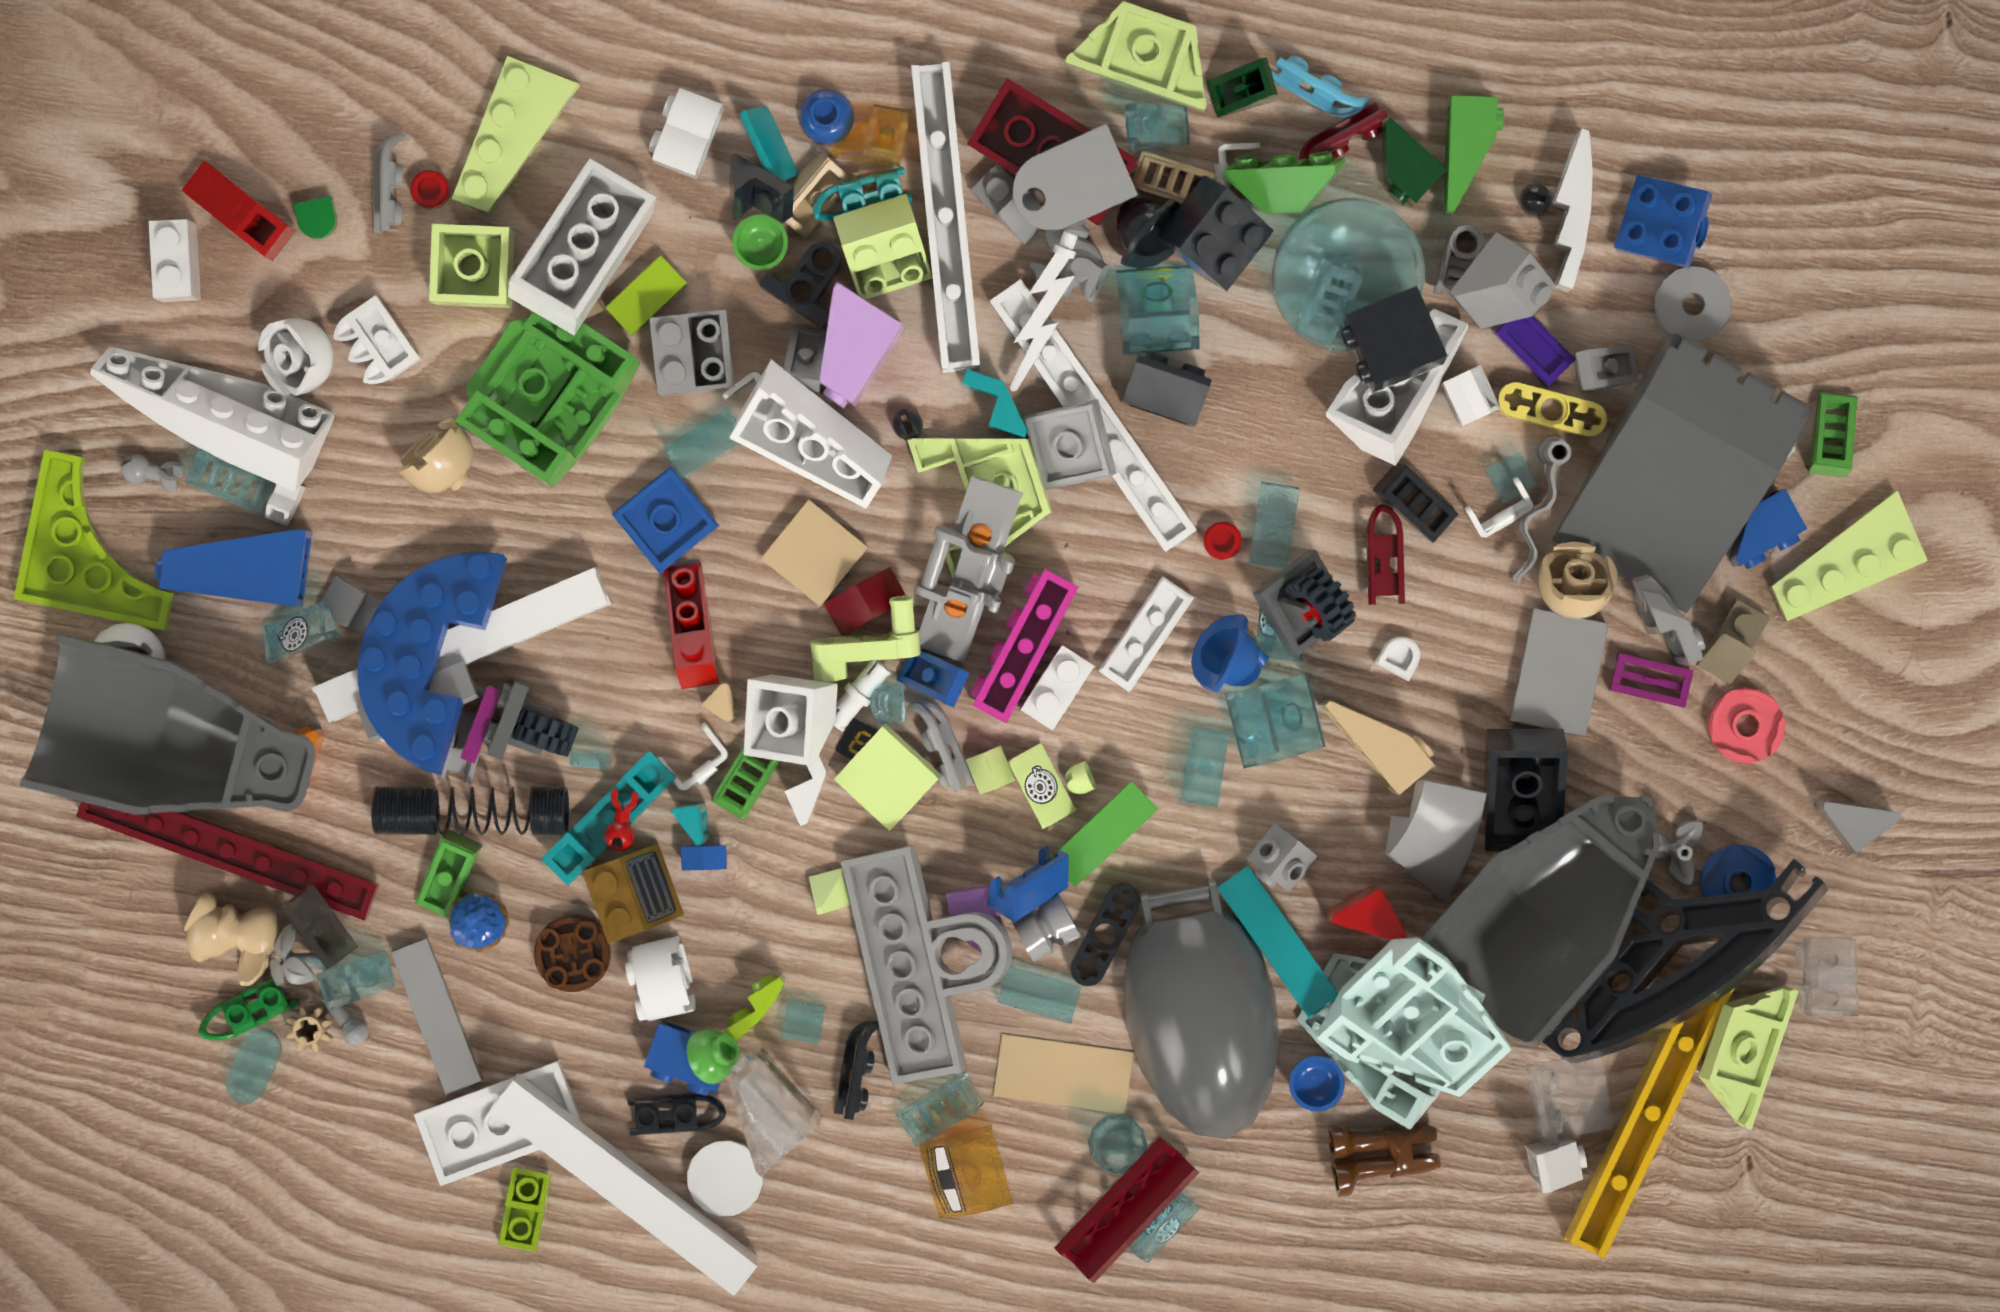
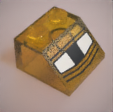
[919,1124,1013,1219]

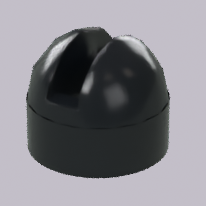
[1519,184,1551,215]
[892,409,923,440]

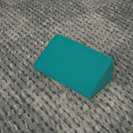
[739,106,798,182]
[670,803,710,845]

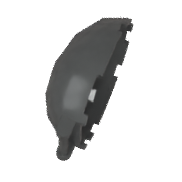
[1123,878,1280,1139]

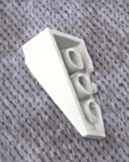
[1326,309,1468,466]

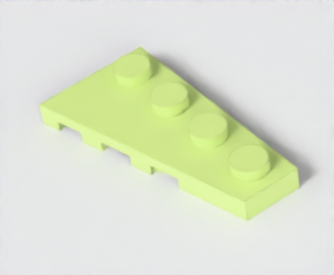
[1769,491,1928,622]

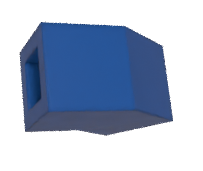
[681,844,727,871]

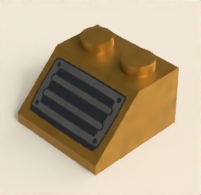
[582,843,684,944]

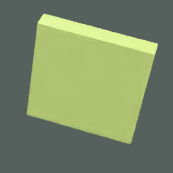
[834,723,942,831]

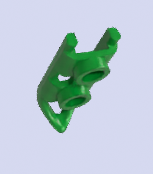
[198,975,299,1041]

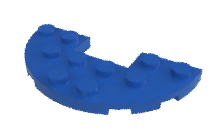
[357,552,507,775]

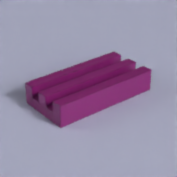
[1608,653,1694,708]
[460,686,502,764]

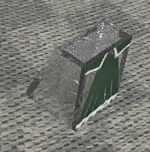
[728,1048,823,1177]

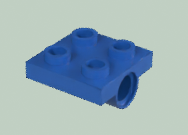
[1614,175,1712,268]

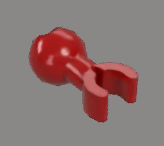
[604,789,639,851]

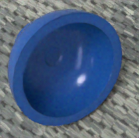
[799,89,854,145]
[1289,1056,1345,1112]

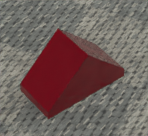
[824,567,906,636]

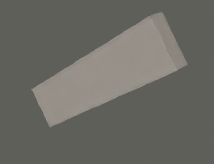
[391,938,483,1095]

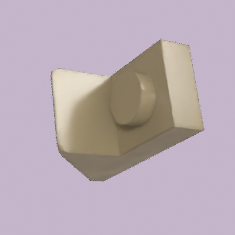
[1696,599,1770,684]

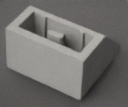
[649,310,735,397]

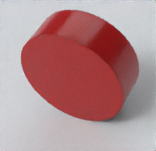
[410,170,450,210]
[1203,521,1242,560]

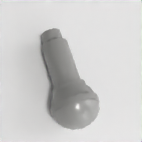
[322,995,369,1046]

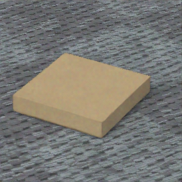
[761,499,868,607]

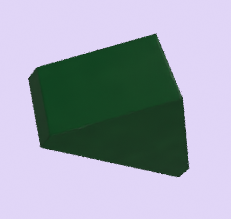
[1207,57,1278,118]

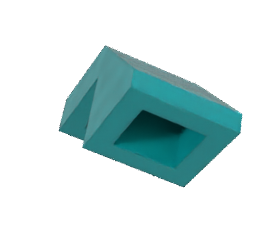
[962,369,1027,439]

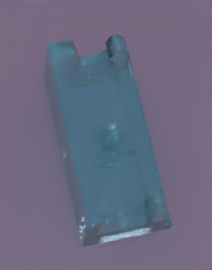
[663,408,742,480]

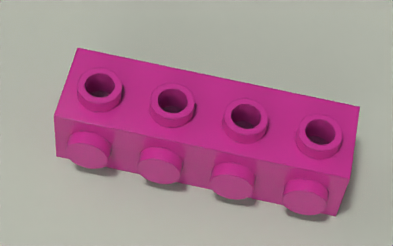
[969,569,1079,724]

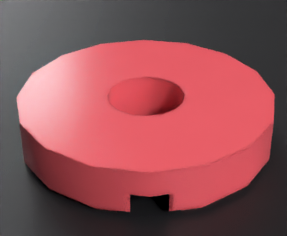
[1707,687,1786,764]

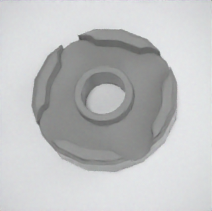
[1654,266,1732,343]

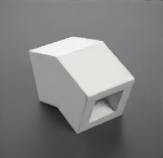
[265,484,306,526]

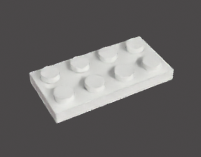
[414,1060,582,1186]

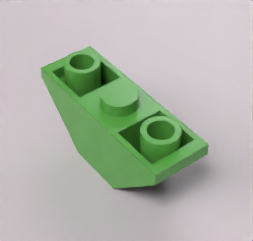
[1223,152,1345,214]

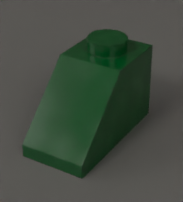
[1382,117,1447,207]

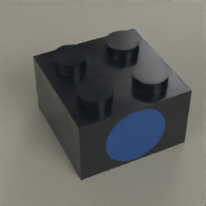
[1157,175,1274,291]

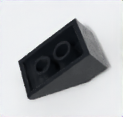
[1484,729,1568,851]

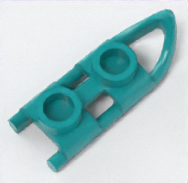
[813,167,913,221]

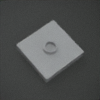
[1024,399,1117,490]

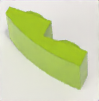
[723,973,786,1040]
[498,1167,551,1253]

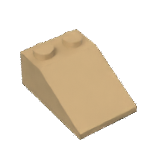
[1318,700,1435,795]

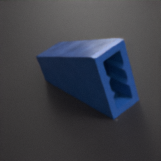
[155,529,313,607]

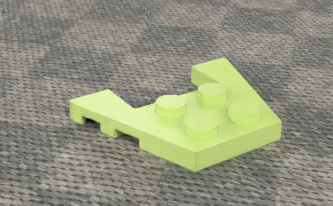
[908,438,1052,579]

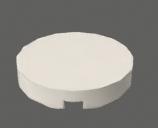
[687,1139,763,1216]

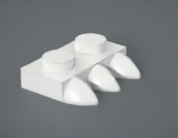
[333,295,421,384]

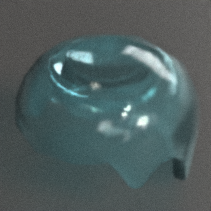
[1088,1115,1147,1173]

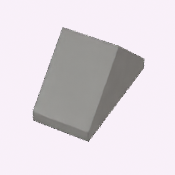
[1815,800,1901,853]

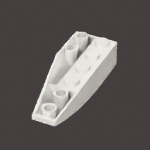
[90,347,335,492]

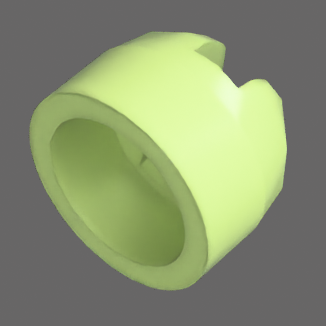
[1065,761,1096,794]

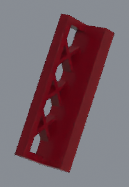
[1054,1137,1200,1283]

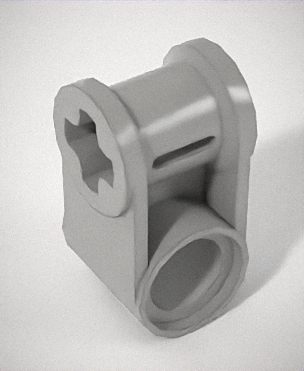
[1434,225,1484,294]

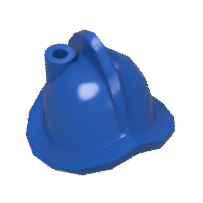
[1191,613,1269,693]

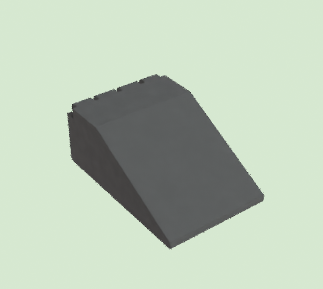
[1552,333,1811,613]

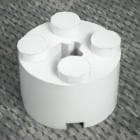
[625,936,696,1021]

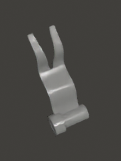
[1511,436,1571,583]

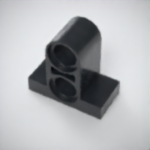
[759,241,841,330]

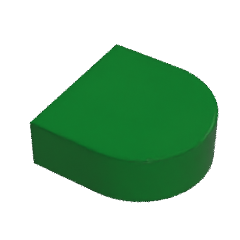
[293,196,337,239]

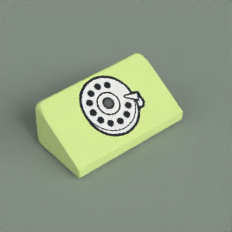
[1007,743,1077,829]

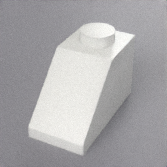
[1525,1137,1587,1193]

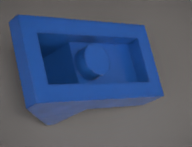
[896,650,969,708]

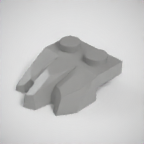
[1632,575,1705,665]

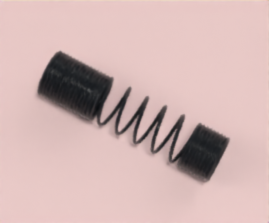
[371,786,569,835]

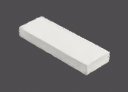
[1098,576,1194,692]

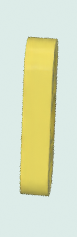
[1496,382,1607,437]

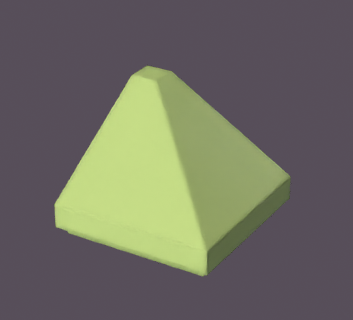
[809,868,851,915]

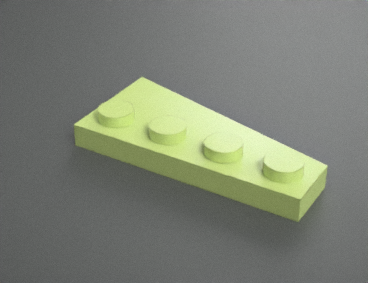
[452,56,580,214]

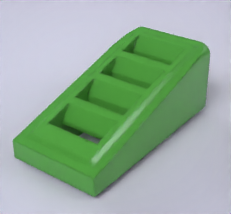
[1809,392,1858,477]
[711,747,780,820]

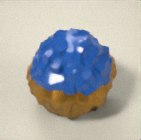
[447,891,509,952]

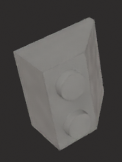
[1449,232,1556,329]

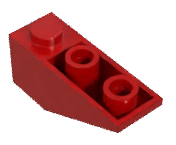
[181,160,296,261]
[664,562,719,689]

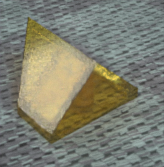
[827,104,911,169]

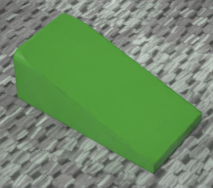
[415,830,482,919]

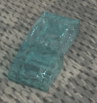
[1249,481,1299,568]

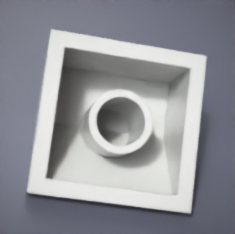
[744,674,838,766]

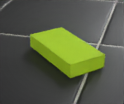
[605,255,688,337]

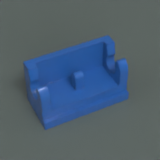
[987,845,1069,923]

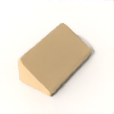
[785,152,853,239]

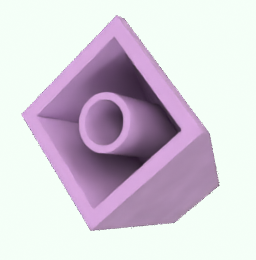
[819,282,905,409]

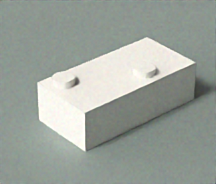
[508,158,656,335]

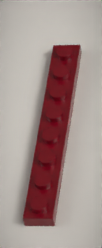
[76,801,379,921]

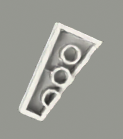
[729,360,892,509]

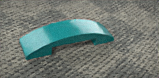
[541,750,677,886]

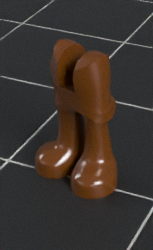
[1328,1122,1441,1197]

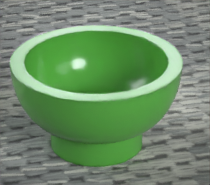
[732,214,788,270]
[687,1029,740,1084]

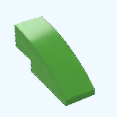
[1050,780,1158,887]

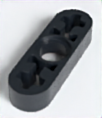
[1070,883,1141,986]

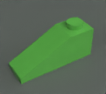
[1443,95,1504,215]

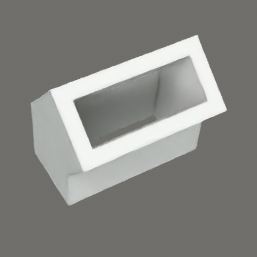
[1440,365,1500,427]

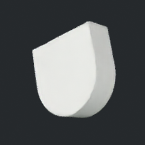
[1374,637,1420,681]

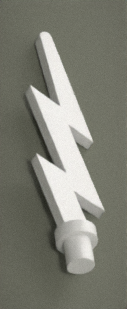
[1010,231,1078,391]

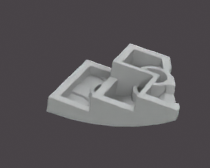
[1385,780,1487,901]

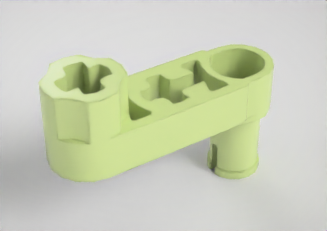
[810,596,921,682]

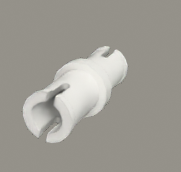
[834,660,891,732]

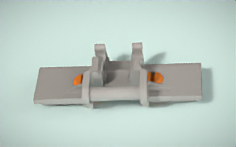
[914,475,1023,663]

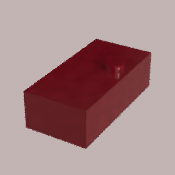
[967,78,1140,226]

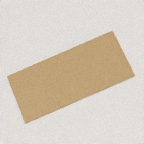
[993,1034,1134,1114]

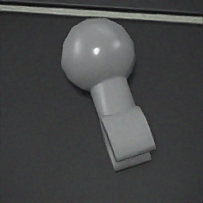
[120,454,183,491]

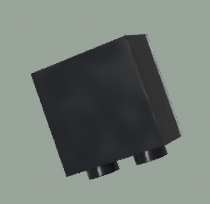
[1340,286,1448,394]

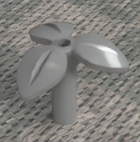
[1655,820,1703,886]
[270,923,336,986]

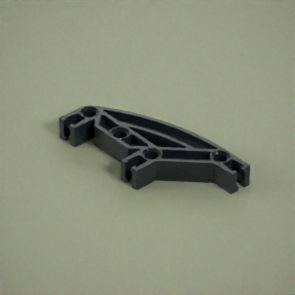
[1543,859,1828,1063]

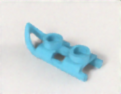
[1272,56,1369,117]

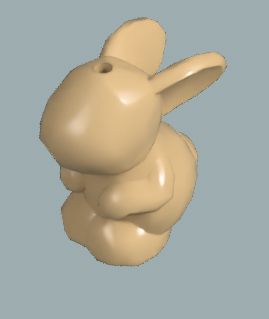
[184,889,281,986]

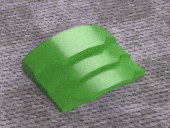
[455,312,640,488]

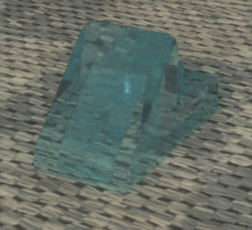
[1125,103,1190,149]
[316,950,397,1011]

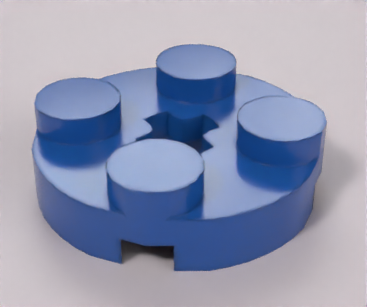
[1698,844,1777,897]

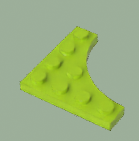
[13,449,174,631]

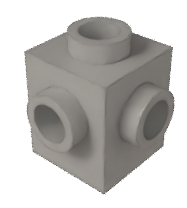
[1247,823,1318,892]

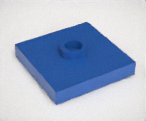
[612,466,720,574]

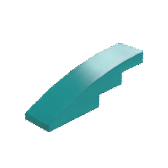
[1217,866,1338,1019]

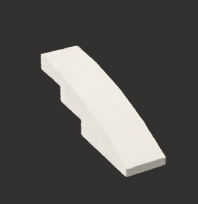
[1551,128,1593,292]

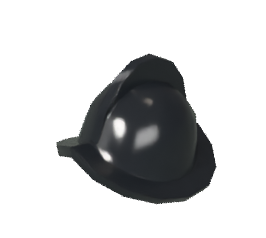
[1117,197,1180,269]

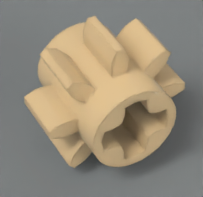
[286,1005,335,1053]

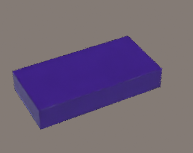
[1493,316,1576,387]

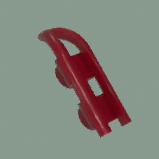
[1299,102,1388,159]
[1366,504,1405,605]

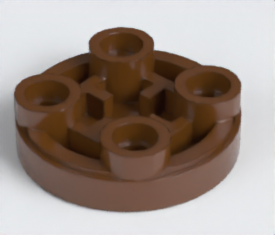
[534,915,611,992]

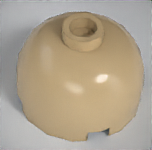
[396,418,474,493]
[1538,541,1618,619]

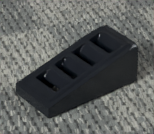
[1373,462,1459,543]

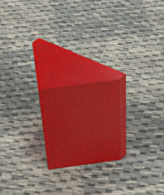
[1325,884,1408,940]

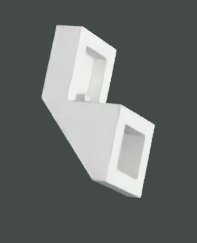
[785,754,828,826]

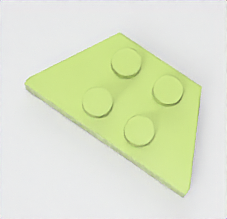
[1065,1,1207,112]
[1699,985,1799,1130]

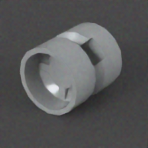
[1012,894,1081,962]

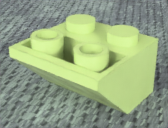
[833,194,933,300]

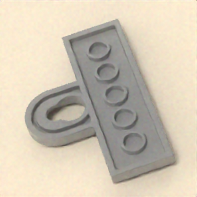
[841,845,1012,1085]

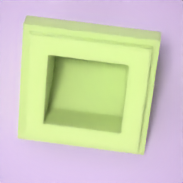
[966,745,1015,795]

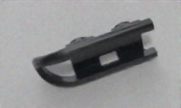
[834,1021,879,1120]
[627,1094,726,1136]

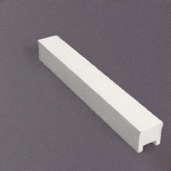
[911,62,980,373]
[312,567,612,723]
[489,1074,758,1296]

